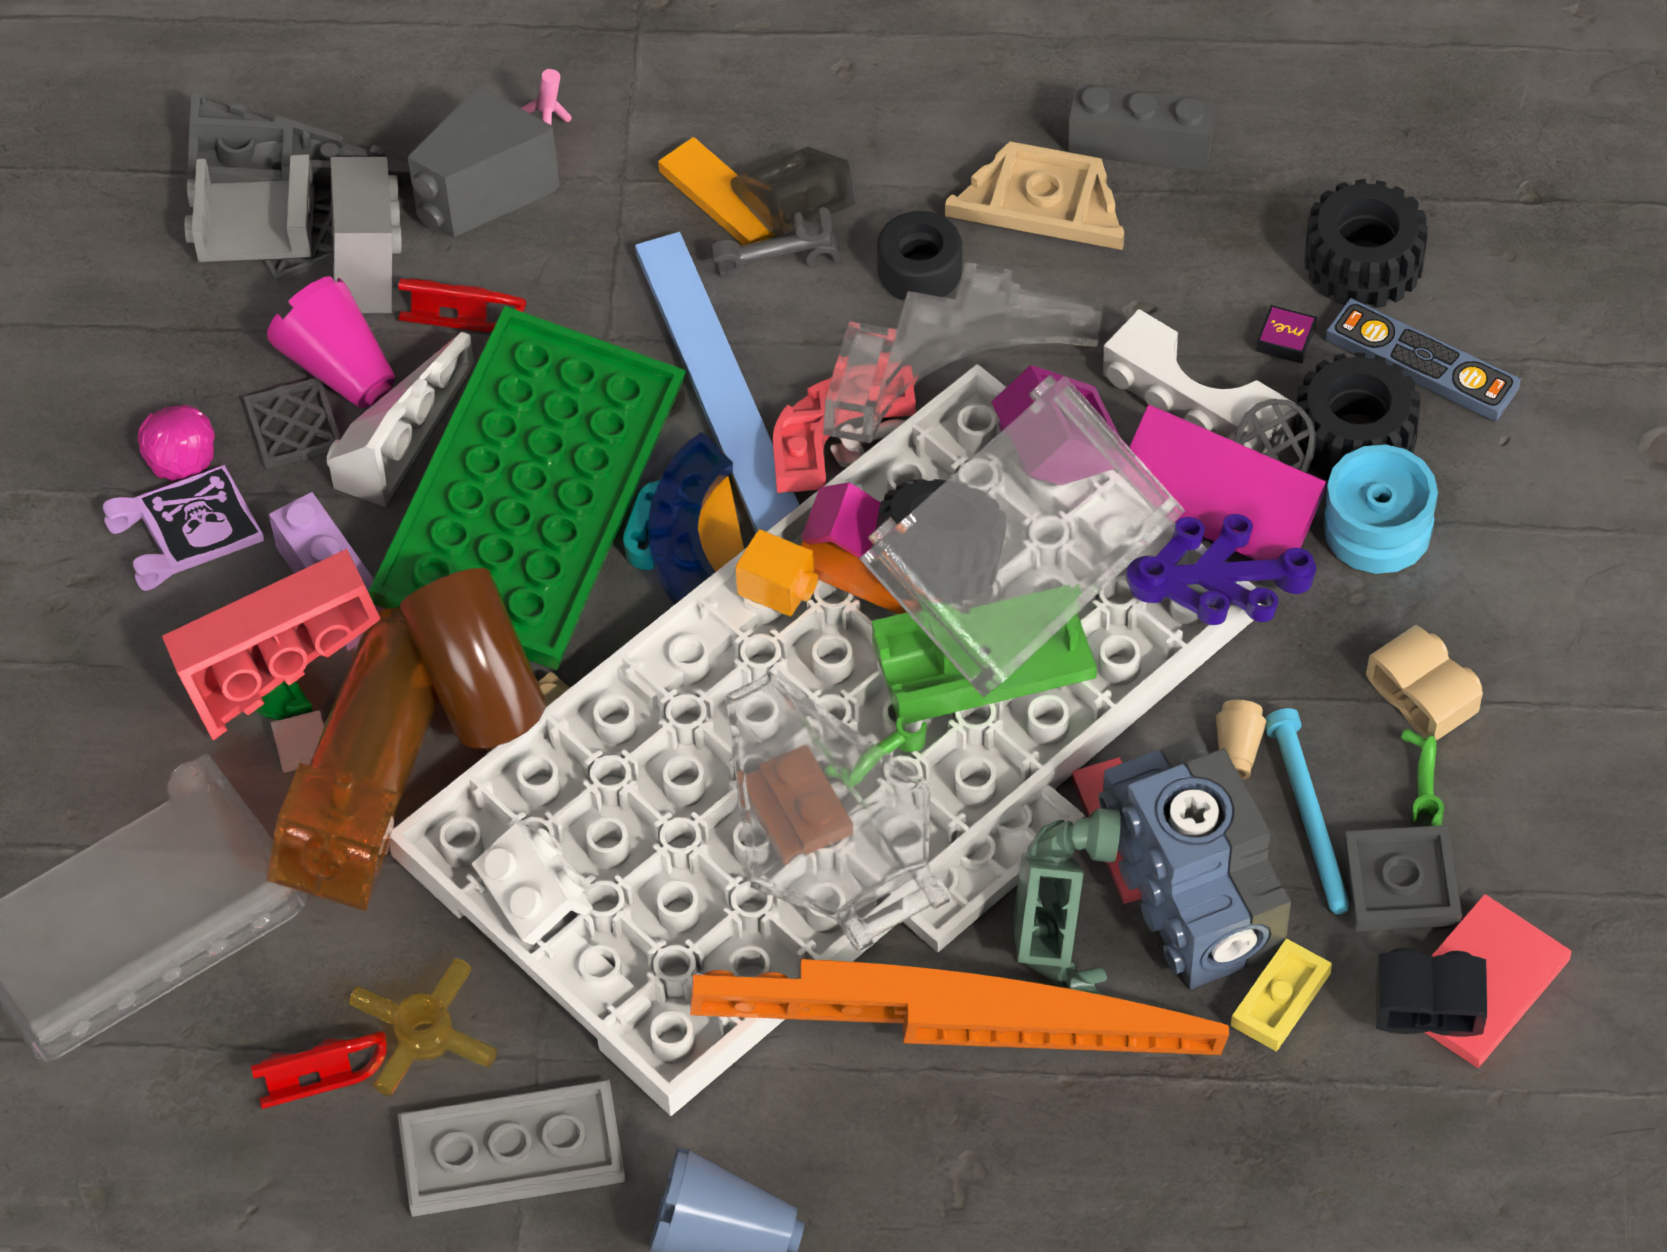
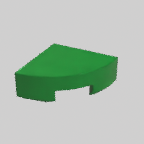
[255,681,313,720]

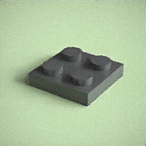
[1344,825,1462,931]

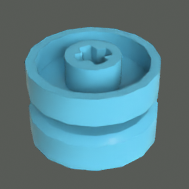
[1323,444,1438,574]

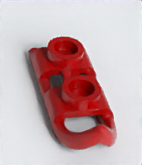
[398,278,527,332]
[251,1031,387,1109]

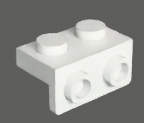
[472,822,593,945]

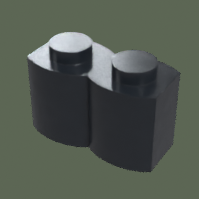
[1376,948,1487,1037]

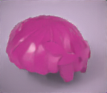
[137,404,215,482]

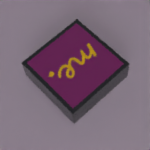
[1256,305,1317,363]

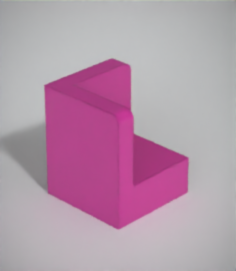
[801,482,881,558]

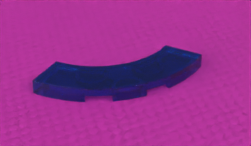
[648,432,733,604]

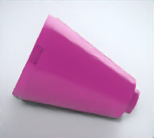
[267,276,396,409]

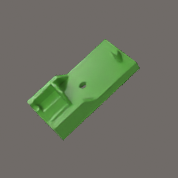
[872,586,1097,724]

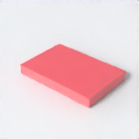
[1424,894,1572,1068]

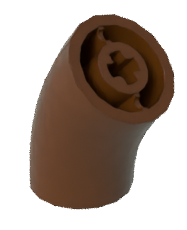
[400,568,545,748]

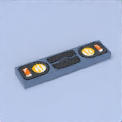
[1326,298,1521,422]

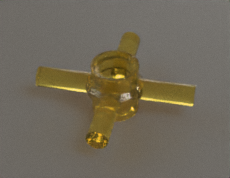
[349,958,497,1097]

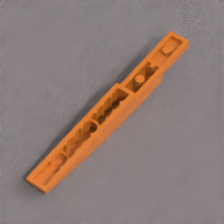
[690,959,1229,1055]

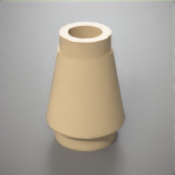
[1216,700,1267,780]

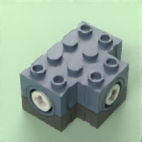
[1098,734,1291,990]

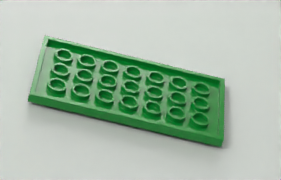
[369,306,686,670]

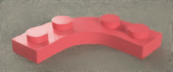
[773,368,916,493]

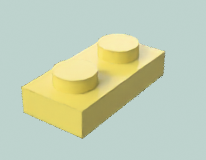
[1231,938,1332,1052]

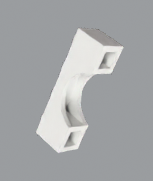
[1103,309,1297,454]

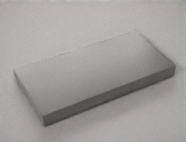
[398,1079,626,1217]

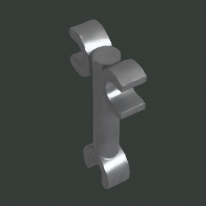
[712,207,842,277]

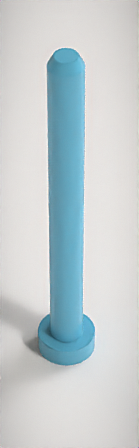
[1265,708,1350,915]

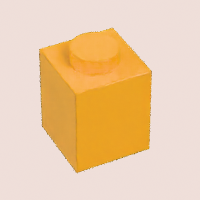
[735,529,818,617]

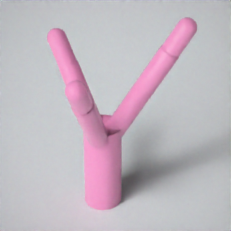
[521,69,571,125]

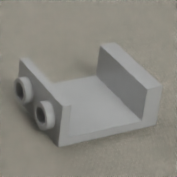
[185,154,315,262]

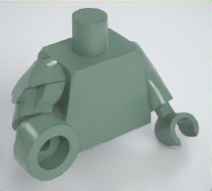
[1013,808,1120,995]

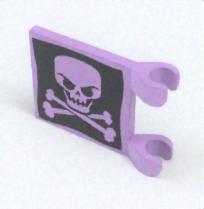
[103,465,264,591]

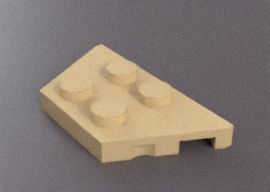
[945,141,1124,250]

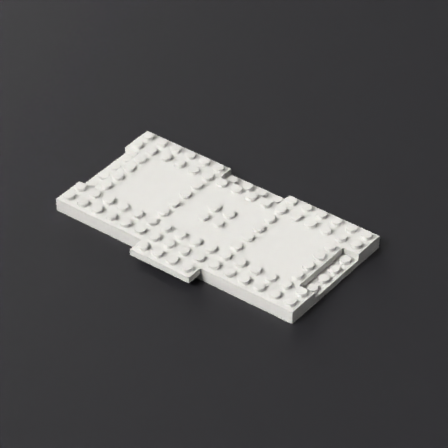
[387,364,1261,1116]

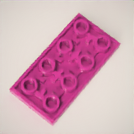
[1117,404,1328,560]

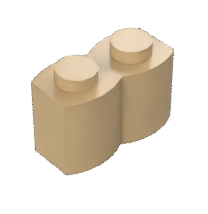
[1366,625,1483,741]

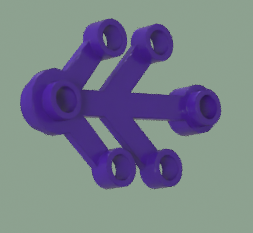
[1126,514,1316,625]

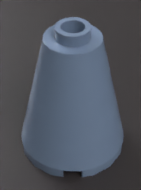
[649,1147,805,1252]

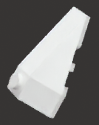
[327,332,474,507]

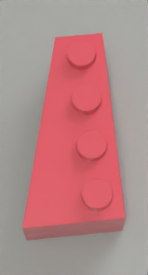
[162,549,381,741]

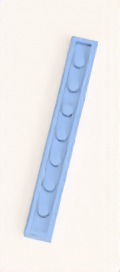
[635,232,799,534]

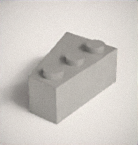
[330,157,401,313]

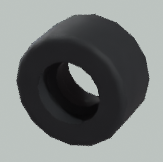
[877,211,963,303]

